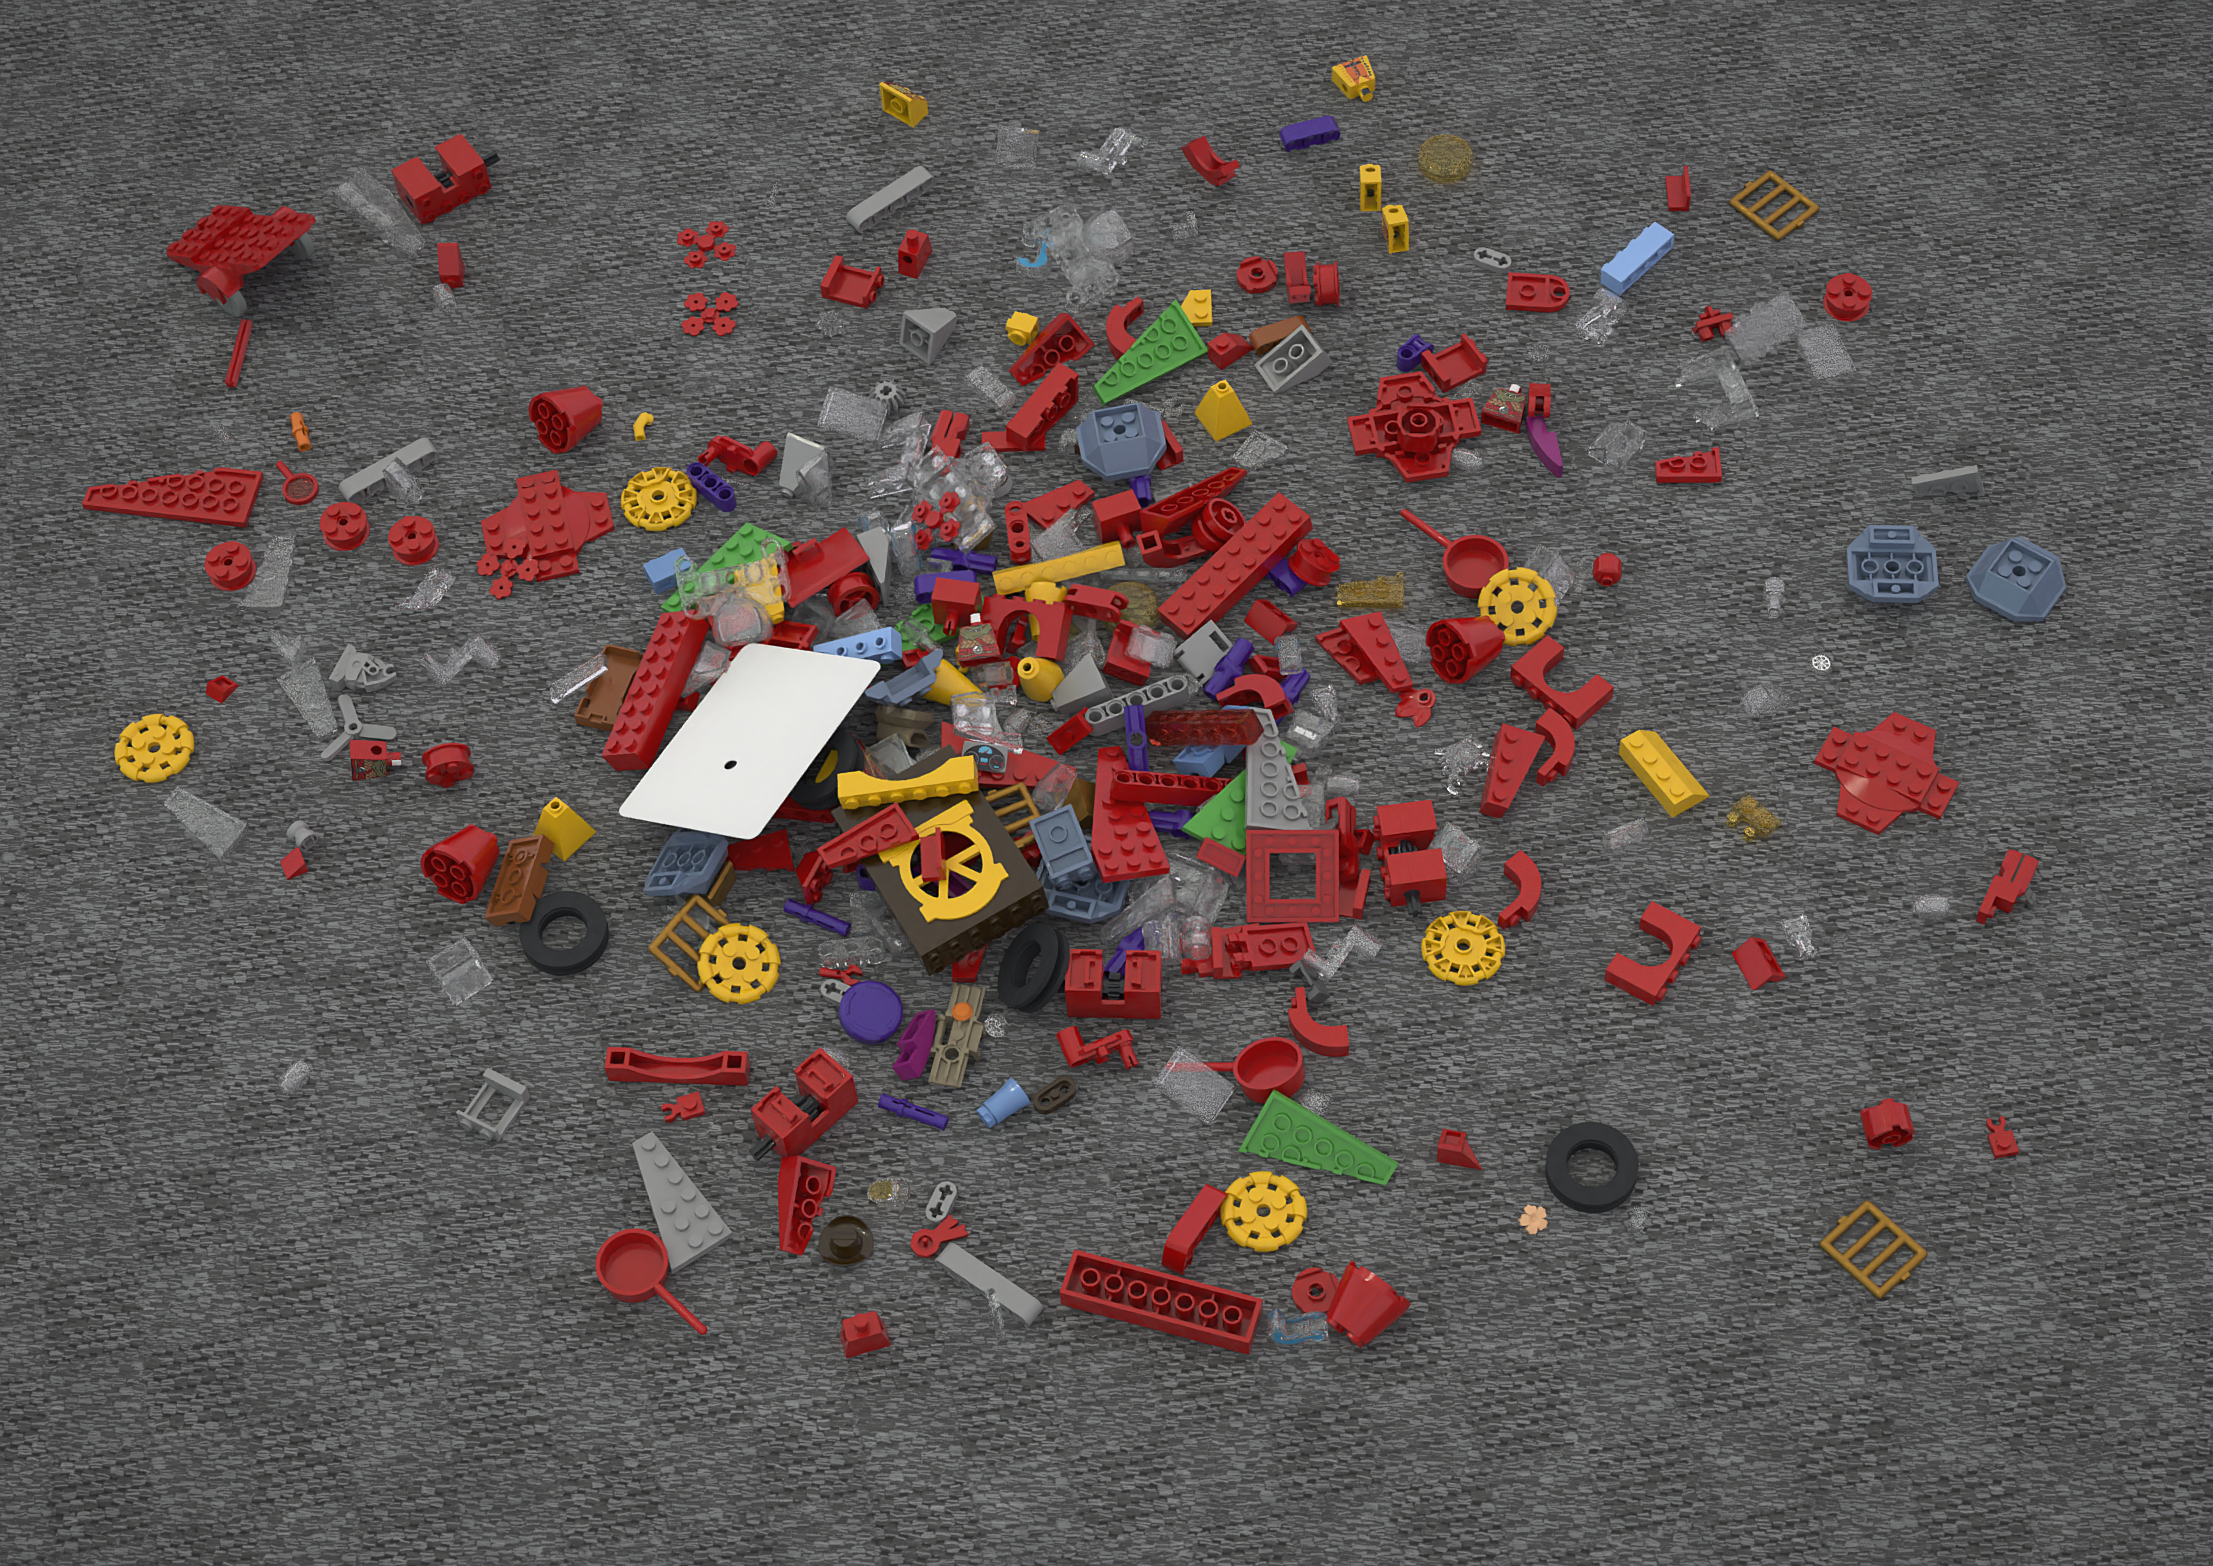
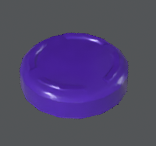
[838,980,903,1045]

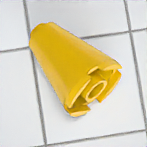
[1025,582,1068,644]
[1018,657,1065,702]
[923,659,987,713]

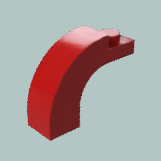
[1181,136,1240,186]
[1283,251,1311,303]
[1106,296,1144,360]
[1136,530,1209,568]
[1216,674,1294,720]
[1535,708,1575,787]
[1498,850,1541,930]
[1288,987,1349,1057]

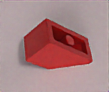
[437,243,465,289]
[1208,333,1254,370]

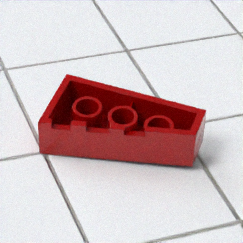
[1006,362,1079,452]
[1479,723,1546,818]

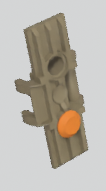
[928,983,987,1088]

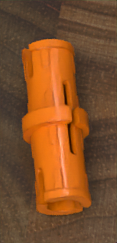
[289,412,312,452]

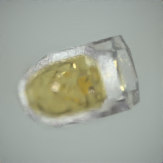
[867,1178,910,1206]

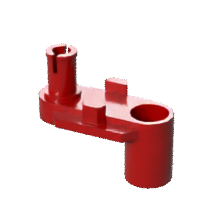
[698,435,778,476]
[1055,1026,1140,1070]

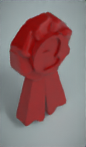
[910,1214,968,1258]

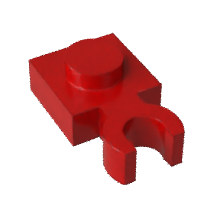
[1005,615,1029,654]
[899,647,936,671]
[661,1091,705,1123]
[1986,1116,2019,1159]

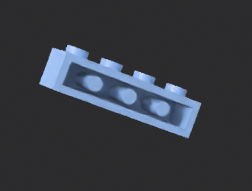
[1600,222,1674,296]
[813,627,902,664]

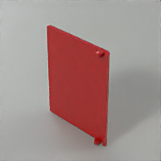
[777,527,870,608]

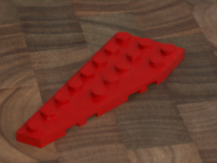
[82,467,264,528]
[1091,745,1170,883]

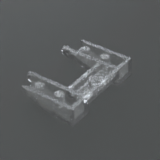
[1675,346,1759,431]
[865,411,932,498]

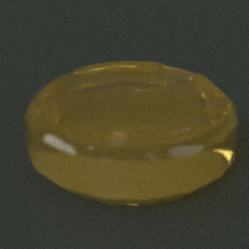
[1417,134,1473,183]
[1101,581,1159,632]

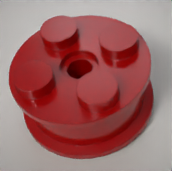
[1313,261,1340,308]
[1823,273,1872,322]
[319,502,370,551]
[388,516,439,566]
[1288,538,1340,587]
[204,541,257,591]
[827,572,879,621]
[422,743,474,788]

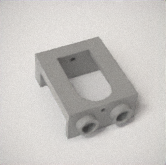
[456,1068,530,1142]

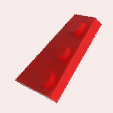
[1655,447,1722,483]
[1024,480,1095,534]
[1315,628,1380,685]
[724,829,795,871]

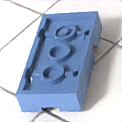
[1173,705,1257,778]

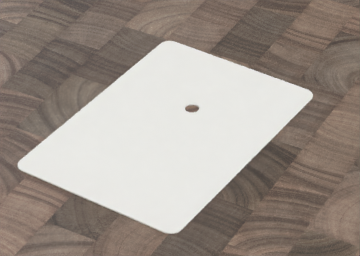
[619,643,881,839]

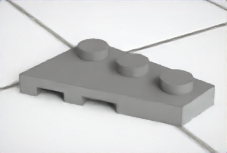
[1911,465,1985,496]

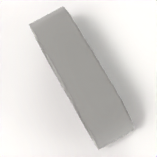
[1473,247,1511,274]
[821,979,851,1006]
[925,1181,957,1225]

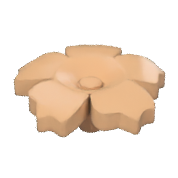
[1518,1205,1548,1234]

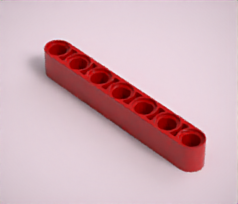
[1109,770,1233,807]

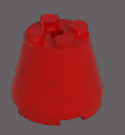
[529,385,603,454]
[1426,615,1505,684]
[420,824,499,904]
[1326,1260,1411,1348]

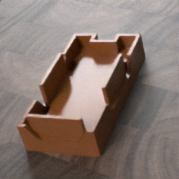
[574,644,644,732]
[484,834,555,927]

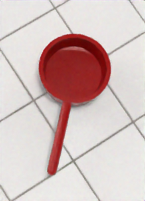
[1400,509,1509,599]
[1168,1037,1305,1104]
[595,1229,708,1335]

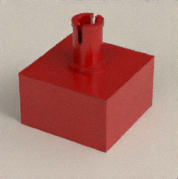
[1092,489,1143,549]
[931,577,983,636]

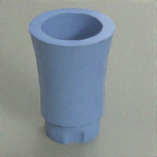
[976,1078,1031,1128]

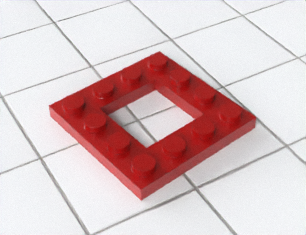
[1246,830,1339,922]

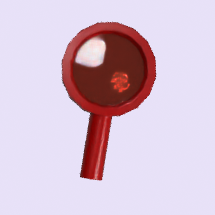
[276,461,319,506]

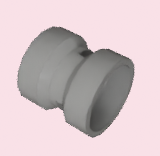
[287,820,318,851]

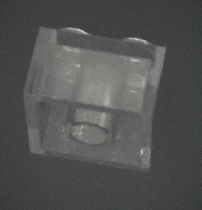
[1124,625,1177,669]

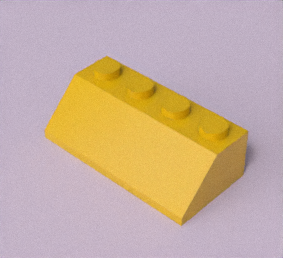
[1619,730,1709,818]

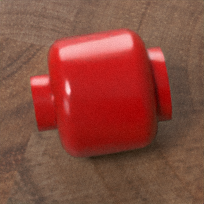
[1593,553,1622,587]

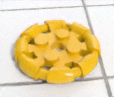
[621,467,697,532]
[1478,567,1557,647]
[114,714,194,783]
[1421,911,1505,986]
[697,923,781,1005]
[1220,1171,1307,1252]

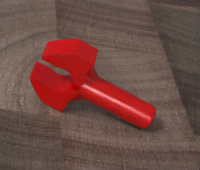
[819,964,863,987]

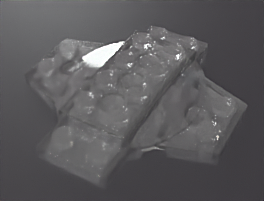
[892,442,1011,557]

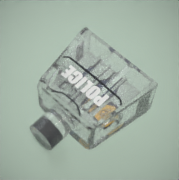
[1285,708,1335,763]

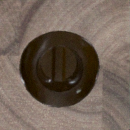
[818,1215,874,1267]

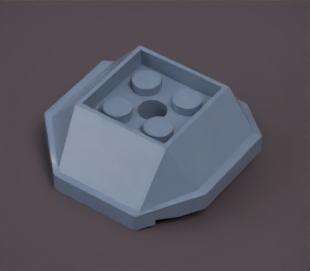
[1076,403,1167,482]
[1846,525,1939,603]
[1965,537,2066,622]
[643,827,729,897]
[1036,835,1131,924]

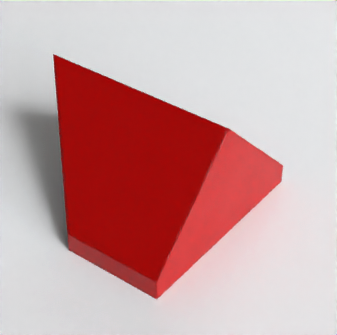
[1246,655,1292,683]
[1437,1128,1482,1170]

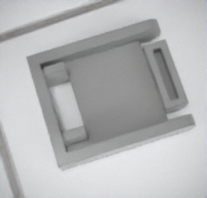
[1171,620,1233,686]

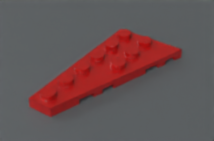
[941,721,1076,791]

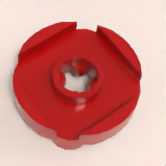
[1236,256,1278,294]
[1292,1267,1339,1316]

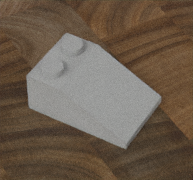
[1254,325,1333,394]
[857,526,894,607]

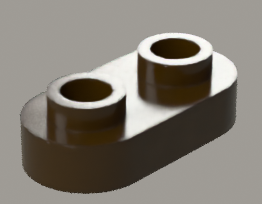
[1033,1076,1076,1114]

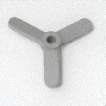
[321,694,398,761]

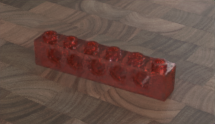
[1145,709,1265,746]

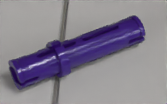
[783,898,851,937]
[878,1093,949,1131]

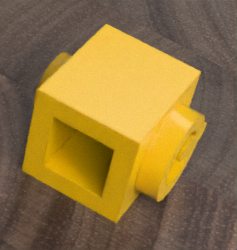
[1006,311,1039,346]

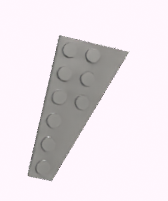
[1245,707,1313,830]
[632,1131,733,1275]

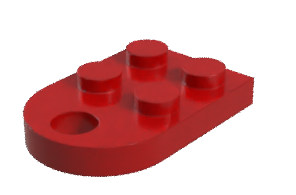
[1505,272,1570,312]

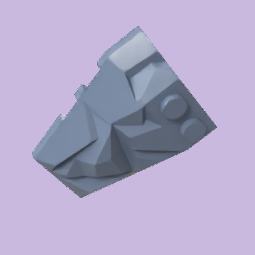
[861,648,943,707]

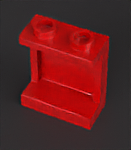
[820,255,884,309]
[1421,333,1488,393]
[1102,619,1161,686]

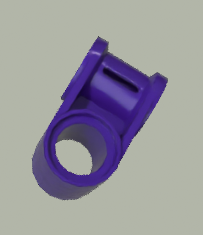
[1396,334,1434,372]

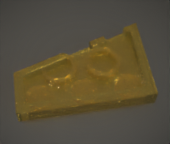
[1337,571,1403,608]

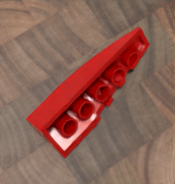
[1139,467,1247,539]

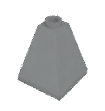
[899,308,957,365]
[779,432,835,498]
[1050,653,1115,714]

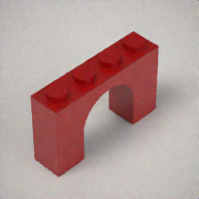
[981,594,1073,662]
[1510,635,1614,730]
[1604,901,1702,1006]

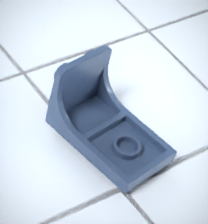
[1029,804,1098,890]

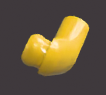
[633,412,654,441]

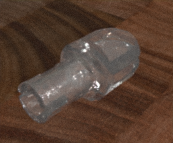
[1763,577,1785,618]
[901,618,944,654]

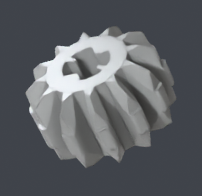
[869,379,905,415]

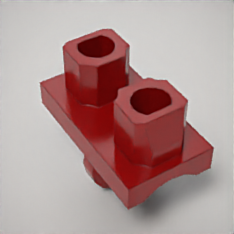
[1692,305,1734,342]

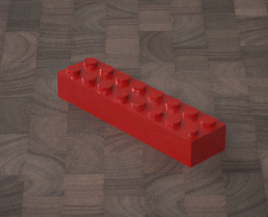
[1157,492,1313,641]
[601,609,710,771]
[1060,1249,1263,1355]

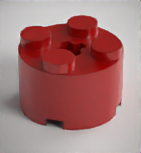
[1397,403,1440,453]
[1860,1098,1915,1150]

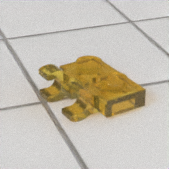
[1725,793,1782,844]

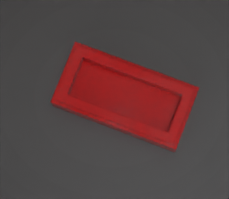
[1195,836,1246,878]

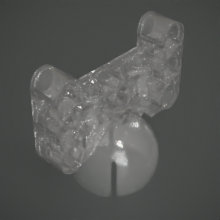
[1022,203,1135,313]
[674,537,791,648]

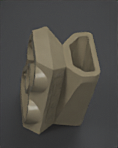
[875,705,934,749]

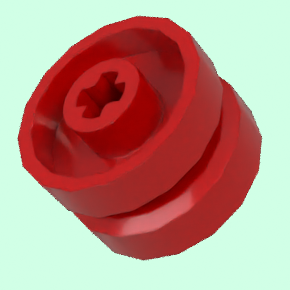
[1191,498,1246,553]

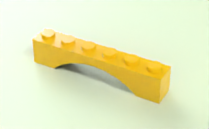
[992,541,1125,595]
[838,755,979,809]

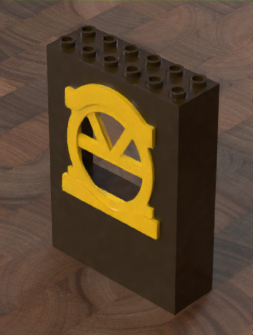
[831,744,1050,976]

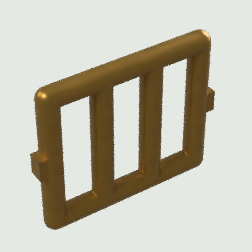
[1729,170,1819,241]
[984,782,1041,852]
[648,893,745,993]
[1819,1200,1928,1299]

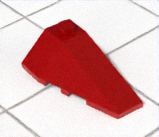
[1008,313,1095,386]
[778,1156,837,1256]

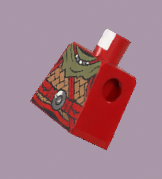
[1481,384,1526,434]
[958,614,1004,668]
[350,740,401,781]

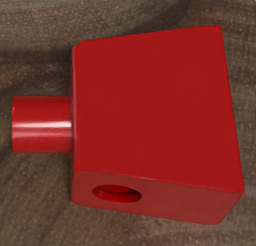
[898,229,933,279]
[840,1311,891,1358]

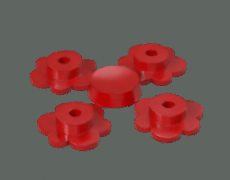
[677,221,736,268]
[681,292,738,336]
[911,492,961,551]
[477,536,540,599]

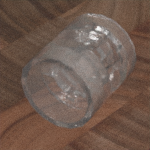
[1181,916,1212,960]

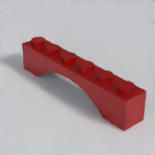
[604,1047,751,1086]

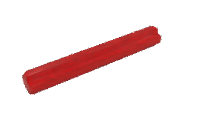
[225,319,253,388]

